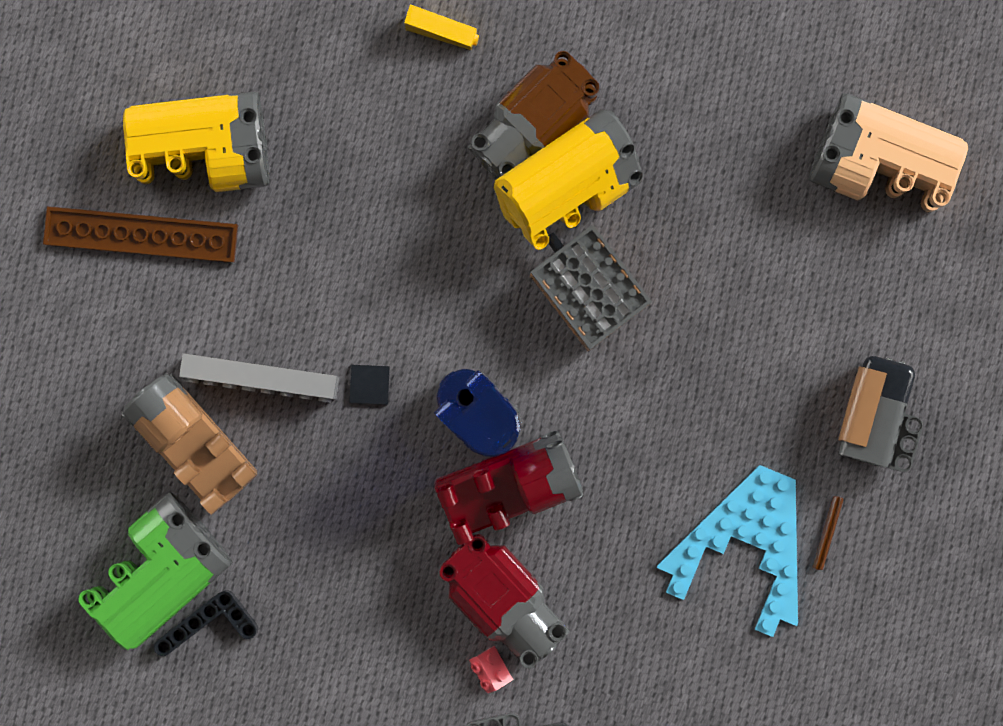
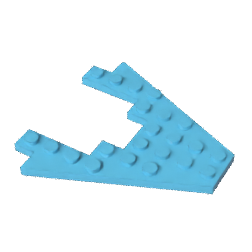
[656,465,798,637]

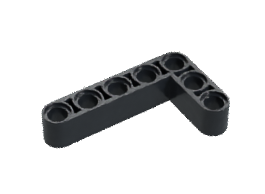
[154,590,258,656]

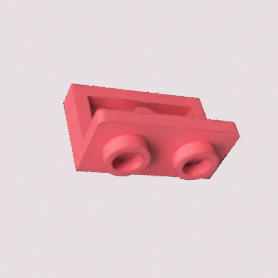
[469,646,513,693]

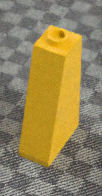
[404,5,479,50]

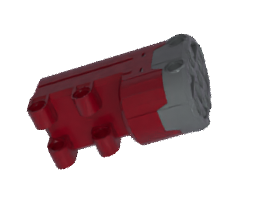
[435,431,583,545]

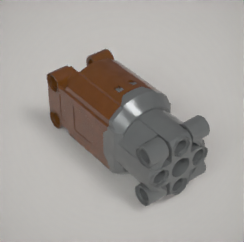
[468,51,599,178]

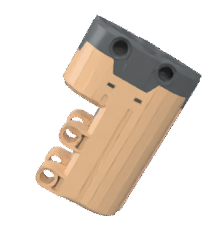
[808,93,968,212]

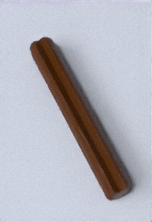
[812,496,843,570]

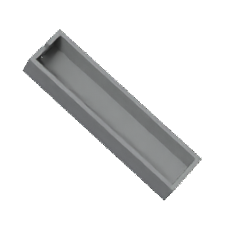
[179,354,340,403]

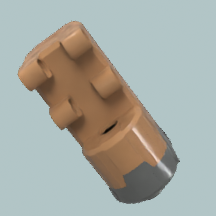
[121,373,257,515]

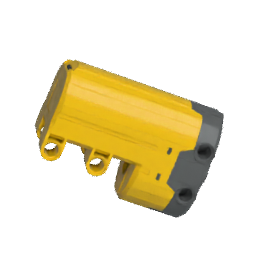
[123,92,270,192]
[494,109,643,250]

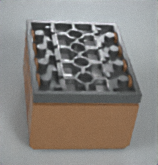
[530,224,652,351]

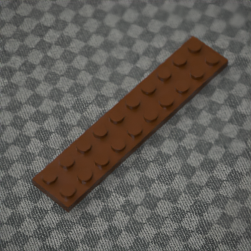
[43,206,238,263]

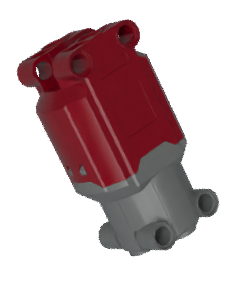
[439,534,570,669]

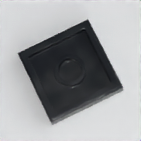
[350,365,390,405]

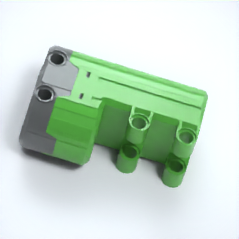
[79,492,233,650]

